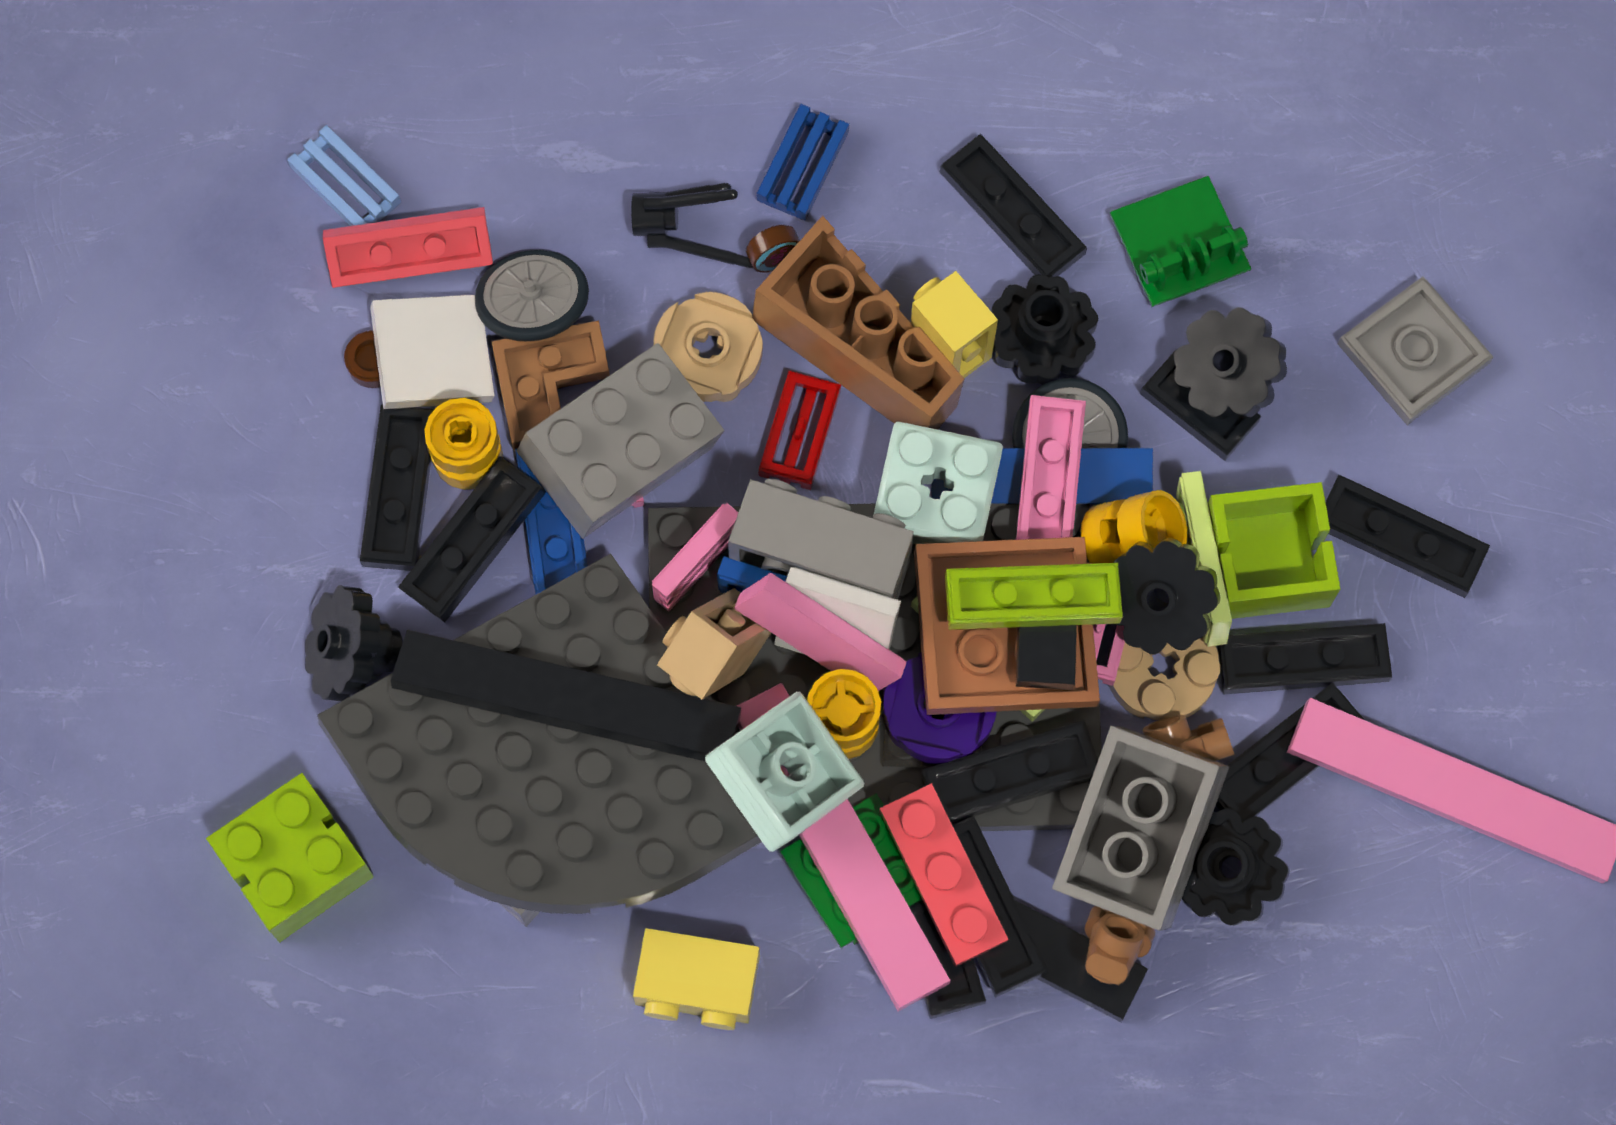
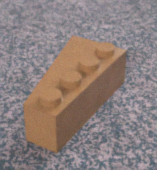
[752,215,965,429]

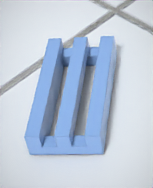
[287,125,401,226]

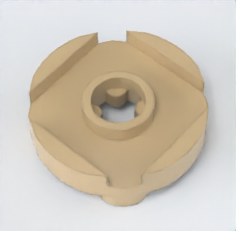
[653,292,763,402]
[1108,637,1220,720]

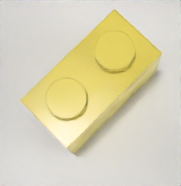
[911,271,998,378]
[633,928,760,1030]

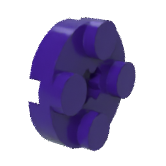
[883,652,997,764]

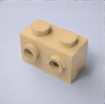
[657,588,771,700]

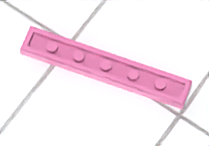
[737,683,951,1012]
[1287,698,1616,883]

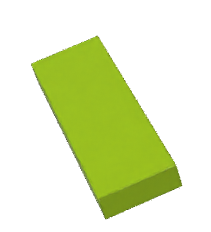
[945,563,1123,630]

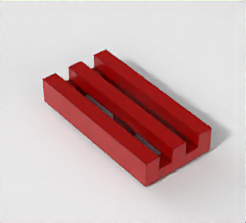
[758,371,841,490]

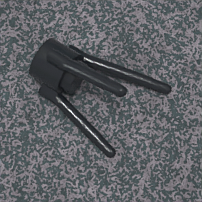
[631,183,753,268]

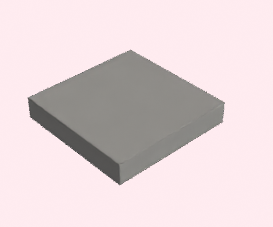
[1338,276,1493,425]

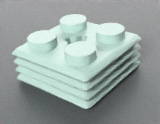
[873,421,1003,544]
[705,692,864,852]

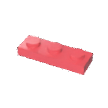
[323,207,493,288]
[879,783,1009,967]

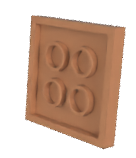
[914,537,1100,715]

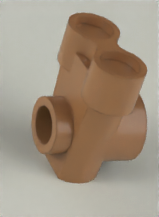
[1142,715,1234,761]
[1085,906,1155,985]

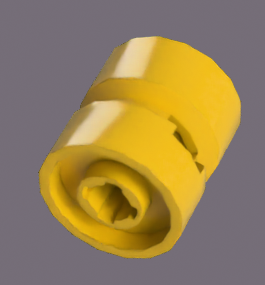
[424,398,503,490]
[1081,490,1187,564]
[807,669,881,759]

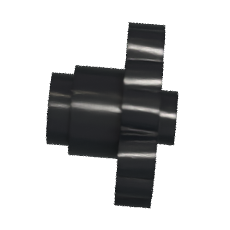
[991,274,1099,385]
[1174,307,1287,420]
[1113,538,1221,654]
[305,585,403,701]
[1182,808,1290,926]

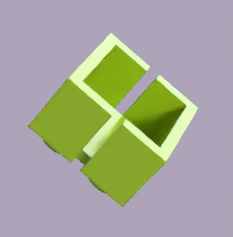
[1208,482,1341,619]
[206,773,374,943]

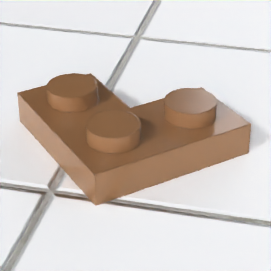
[492,320,610,450]

